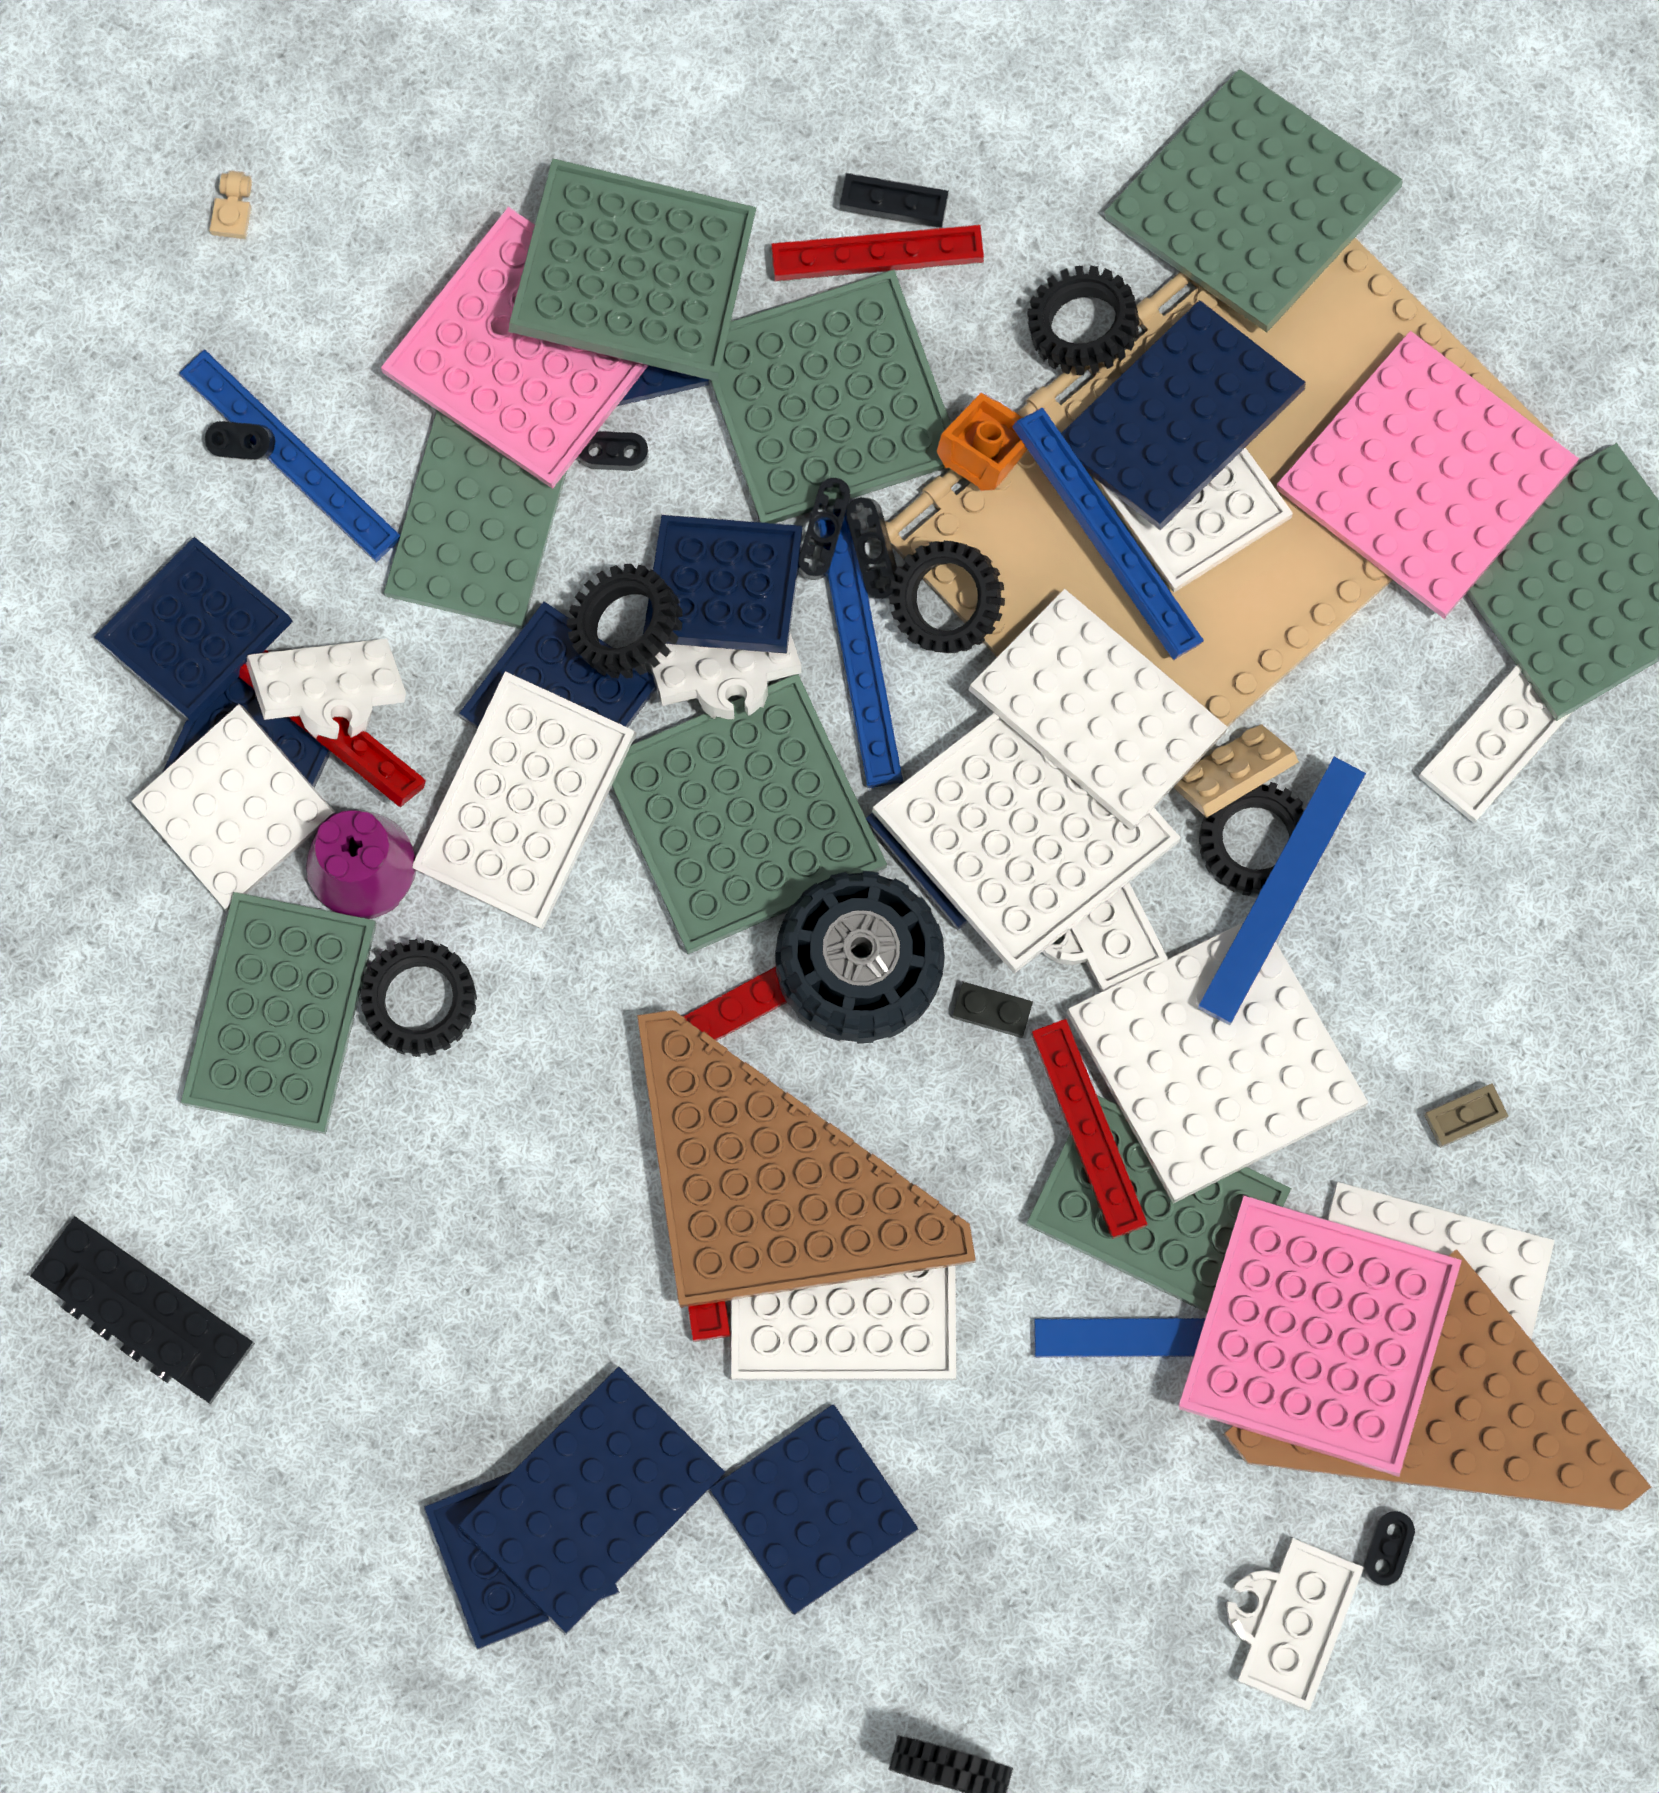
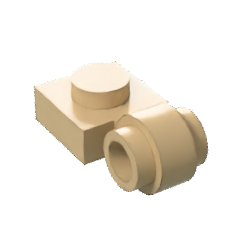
[210,170,252,239]

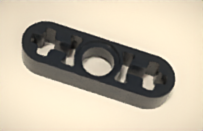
[799,478,850,580]
[846,497,898,599]

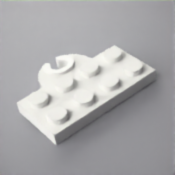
[649,633,802,719]
[246,639,406,739]
[1042,883,1168,992]
[1226,1538,1364,1711]

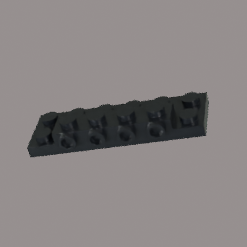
[30,1216,255,1405]

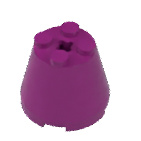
[306,810,416,919]

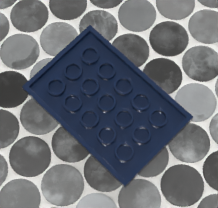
[1061,300,1306,530]
[458,1366,725,1635]

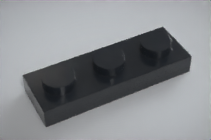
[840,173,949,228]

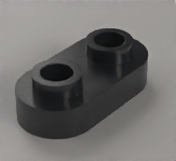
[205,421,275,460]
[579,431,649,471]
[1363,1511,1415,1586]

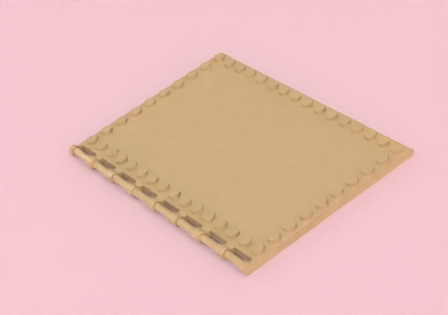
[885,238,1554,727]

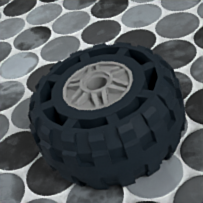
[775,871,945,1044]

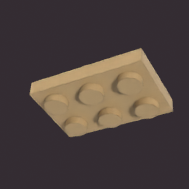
[1174,724,1299,817]

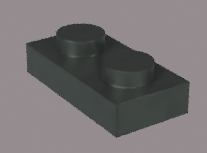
[952,982,1033,1038]

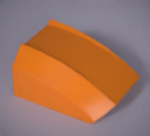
[937,392,1027,491]

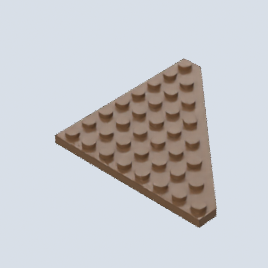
[637,1010,976,1308]
[1223,1249,1651,1512]

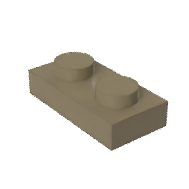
[1424,1083,1509,1148]

